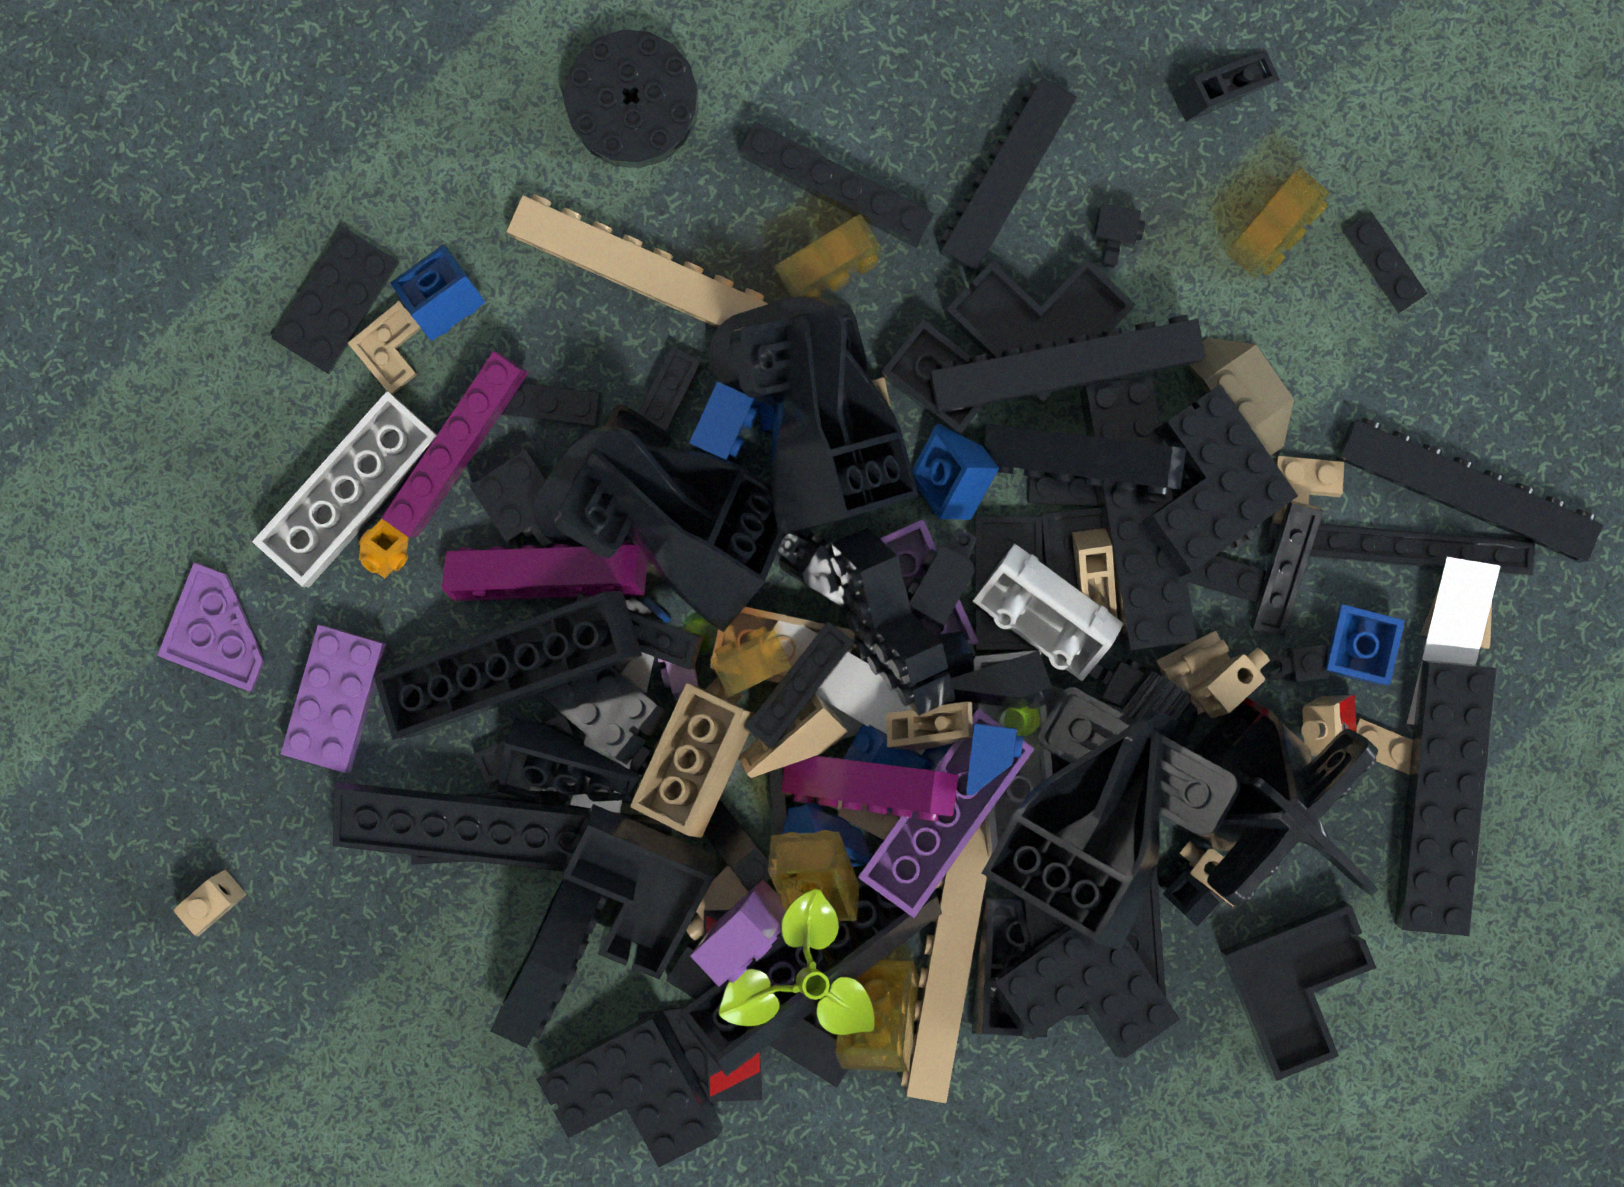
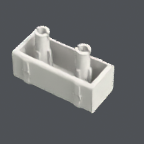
[973,543,1124,681]

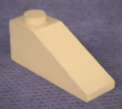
[1072,528,1119,635]
[738,694,848,778]
[886,702,973,751]

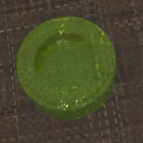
[685,619,717,652]
[1005,706,1040,736]

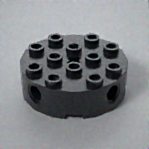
[564,30,699,168]

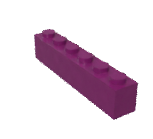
[382,351,529,537]
[441,542,648,601]
[781,756,959,821]

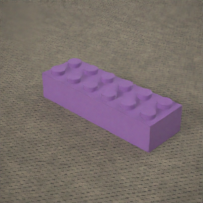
[858,708,1035,918]

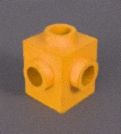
[359,519,409,579]

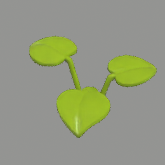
[718,889,874,1035]

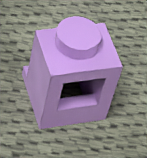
[658,659,700,700]

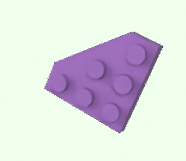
[157,562,265,692]

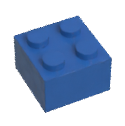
[689,382,758,461]

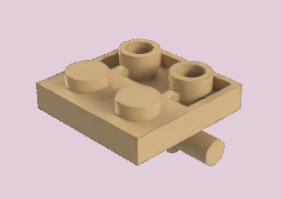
[1155,631,1238,714]

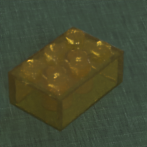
[1225,167,1330,279]
[774,214,882,299]
[711,626,792,698]
[768,830,859,921]
[835,960,919,1072]

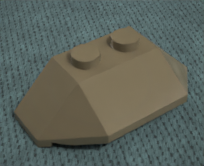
[1186,338,1294,456]

